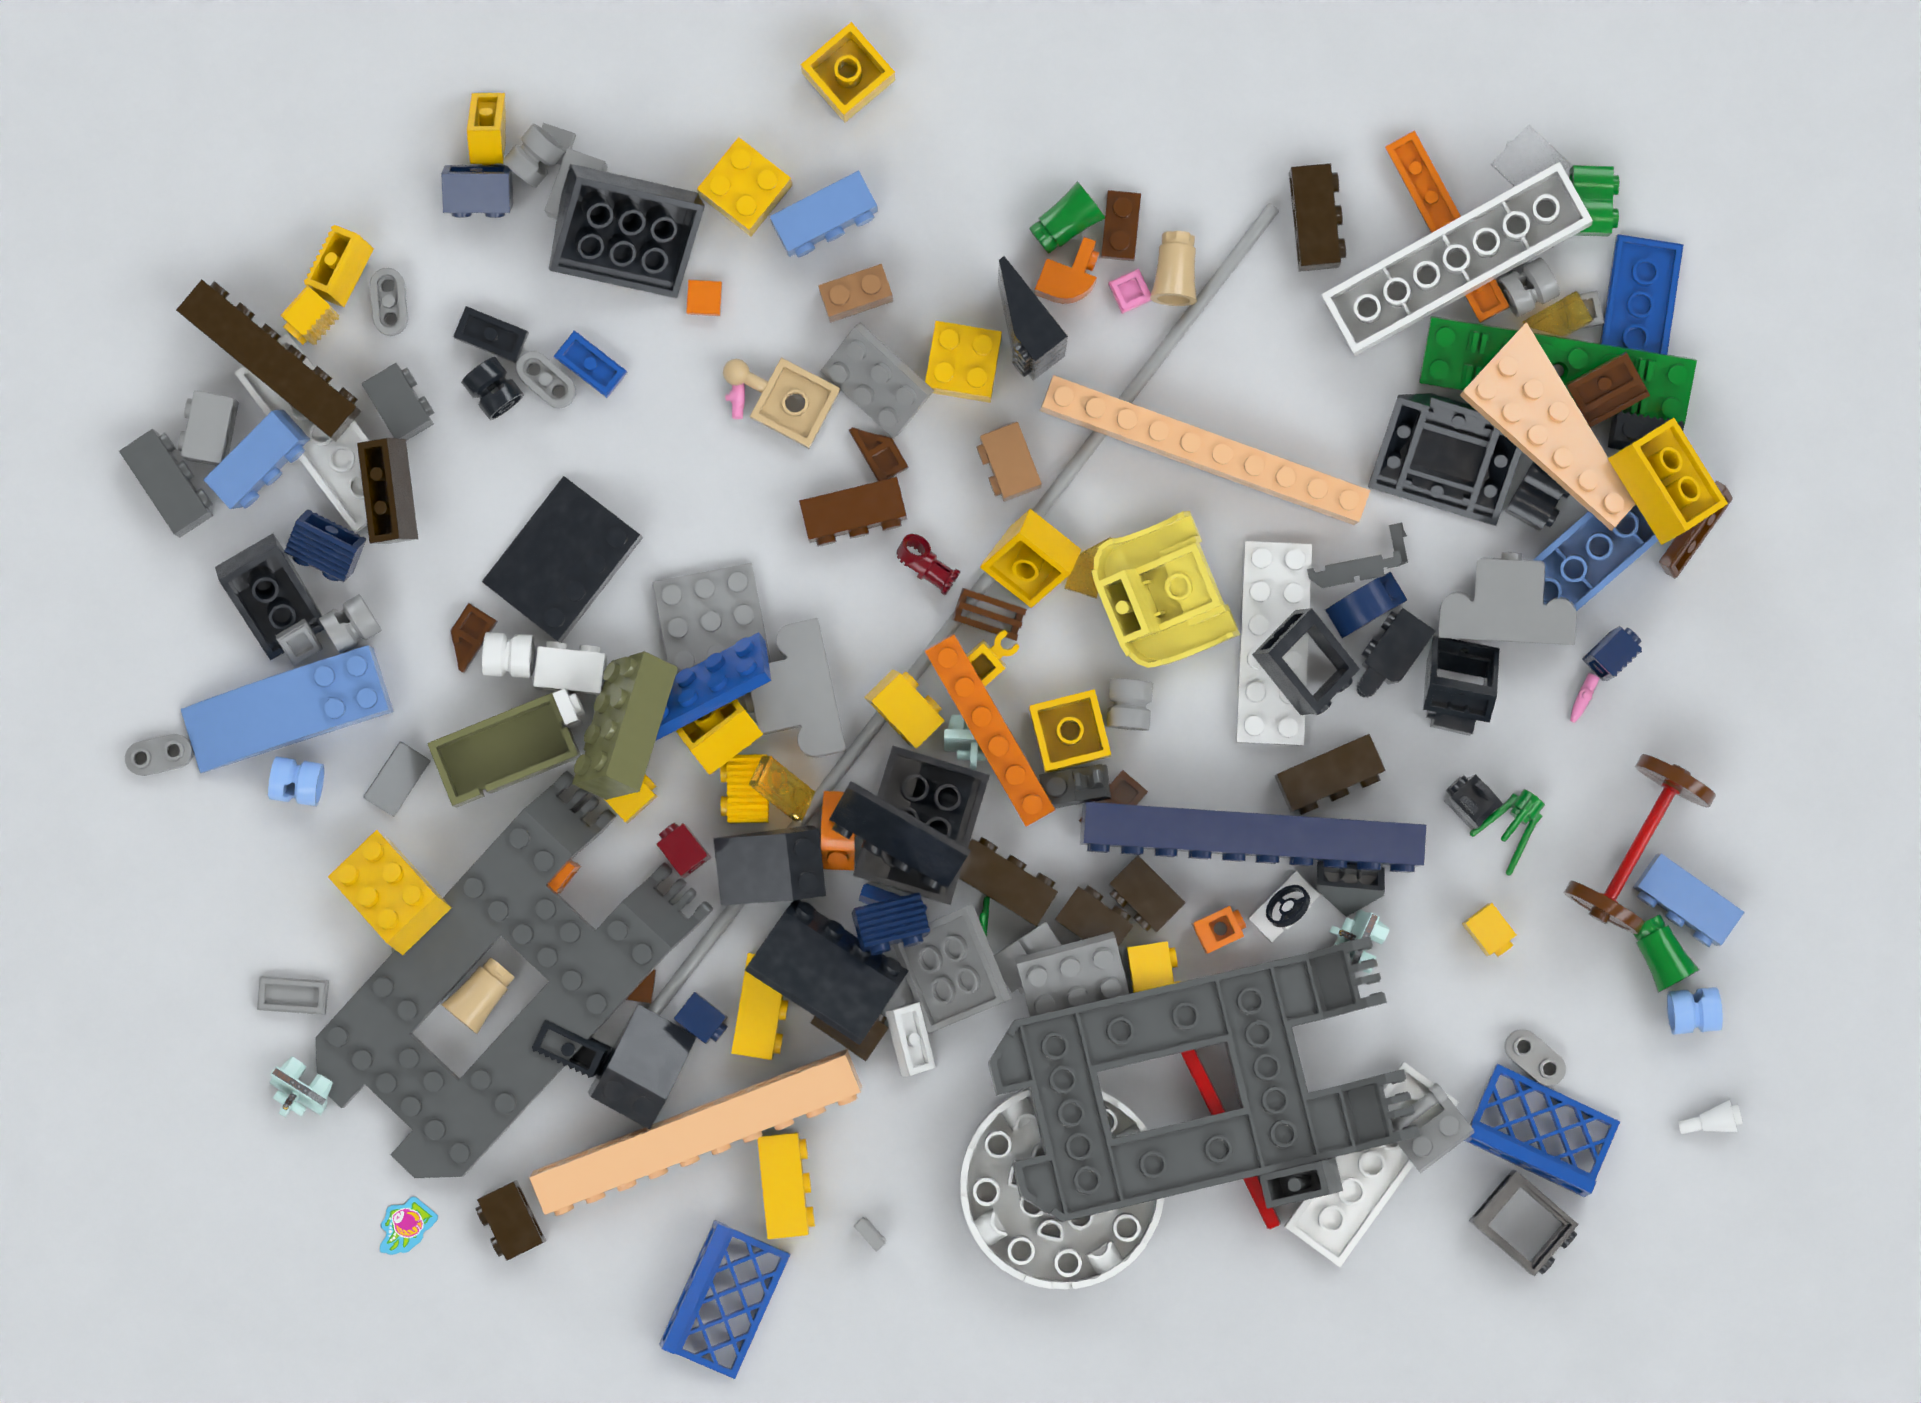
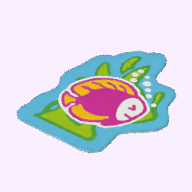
[380,1197,438,1255]

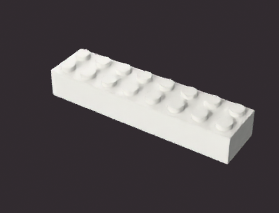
[1321,162,1593,356]

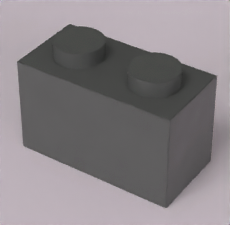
[361,363,434,441]
[1259,1157,1343,1208]

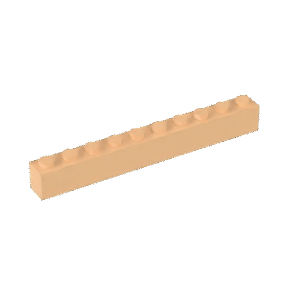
[1040,375,1371,525]
[529,1049,862,1216]

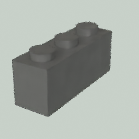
[119,429,213,538]

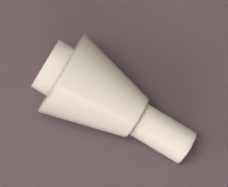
[1678,1099,1743,1134]

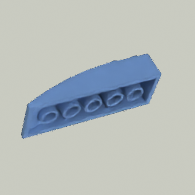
[1533,504,1658,611]
[181,645,394,773]

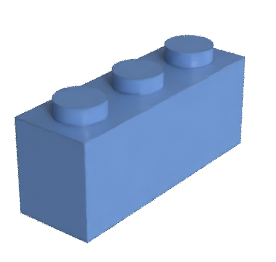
[770,170,878,258]
[203,410,310,509]
[1633,853,1745,947]

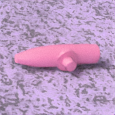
[725,383,745,419]
[1570,673,1600,723]

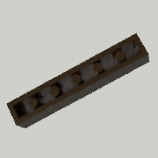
[176,279,361,442]

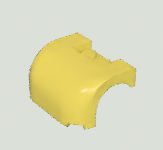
[1091,511,1240,668]

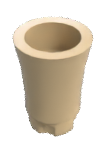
[1150,231,1197,306]
[441,957,514,1034]

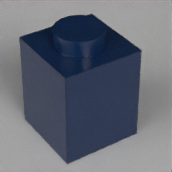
[673,992,728,1044]

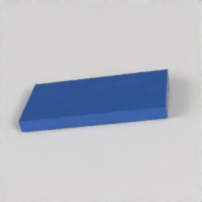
[1600,234,1684,355]

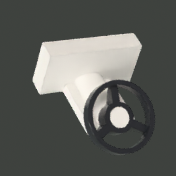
[1248,871,1320,943]

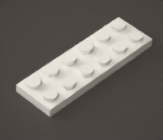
[234,333,370,533]
[1236,541,1312,746]
[1284,1062,1459,1267]

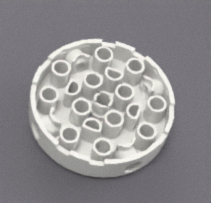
[960,1089,1164,1289]

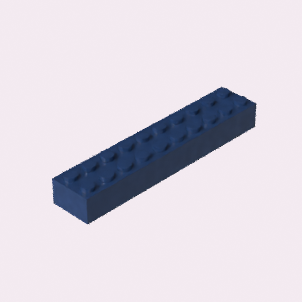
[1080,802,1427,873]

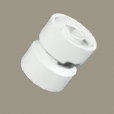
[482,632,535,678]

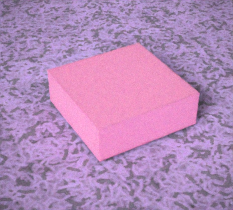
[1108,269,1152,314]

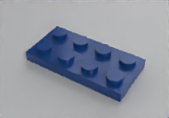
[655,632,771,741]

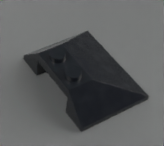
[1368,393,1522,526]

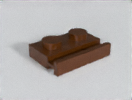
[1566,351,1650,428]

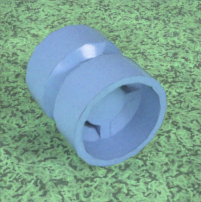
[268,757,324,807]
[1667,987,1723,1035]

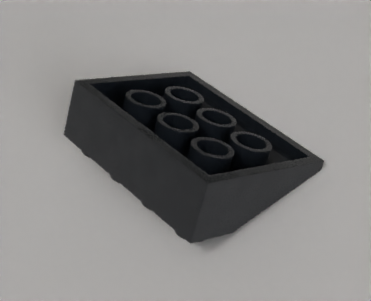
[549,164,705,298]
[998,256,1068,381]
[482,476,643,643]
[853,746,990,905]
[829,781,971,891]
[745,900,909,1045]

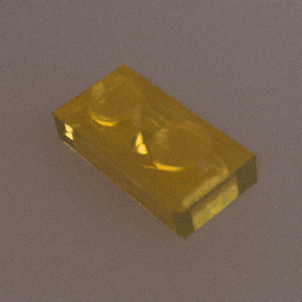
[749,756,816,821]

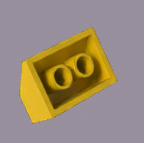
[1608,418,1728,545]

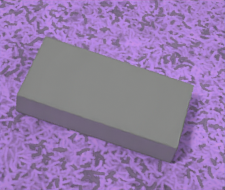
[257,976,329,1015]

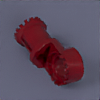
[896,534,961,595]

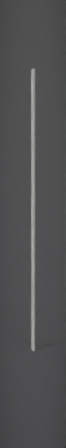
[648,203,1279,1015]

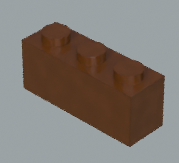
[799,477,907,547]

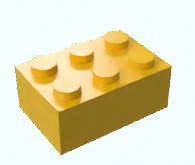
[328,830,451,955]

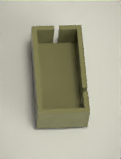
[572,651,678,800]
[427,692,581,808]

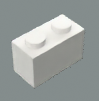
[533,641,608,696]

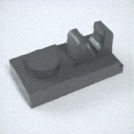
[1039,764,1111,808]

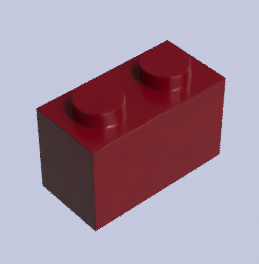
[656,822,712,878]

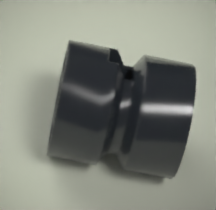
[461,357,524,420]

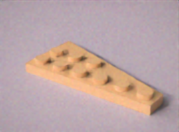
[1460,322,1635,531]

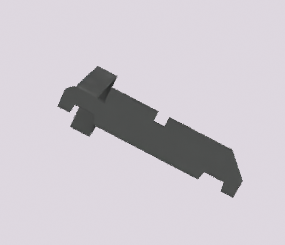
[1307,522,1408,588]

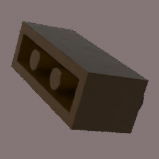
[1289,163,1346,272]
[357,438,418,544]
[1274,734,1386,815]
[959,837,1058,927]

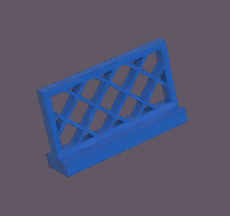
[1464,1064,1620,1197]
[659,1220,791,1379]

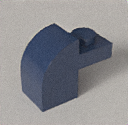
[1325,571,1407,639]

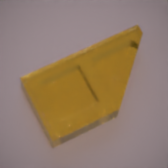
[1523,291,1594,337]
[1064,537,1112,599]

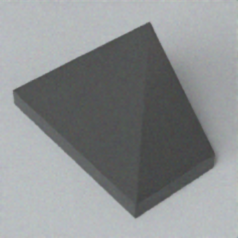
[1317,862,1385,917]

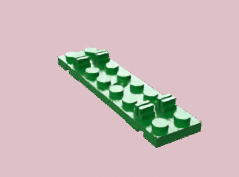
[1419,316,1697,426]

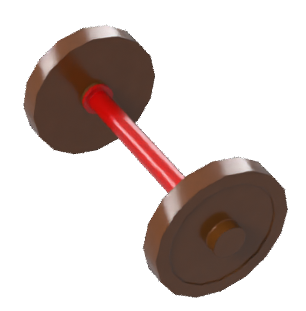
[1563,754,1716,934]

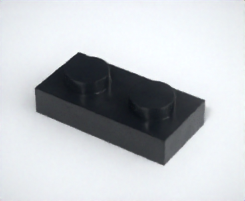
[453,306,529,363]

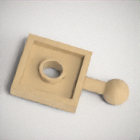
[723,357,841,449]

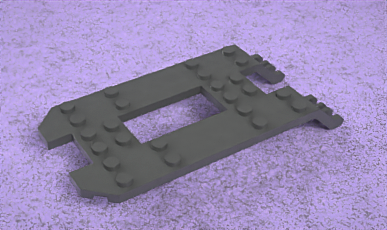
[315,770,714,1178]
[988,937,1421,1222]

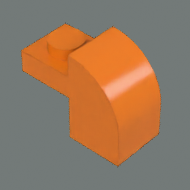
[1034,237,1099,304]
[820,791,855,871]

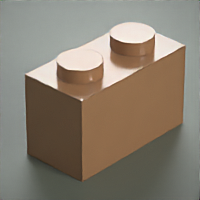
[818,264,893,323]
[976,422,1042,502]

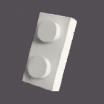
[552,688,586,729]
[885,1002,936,1077]

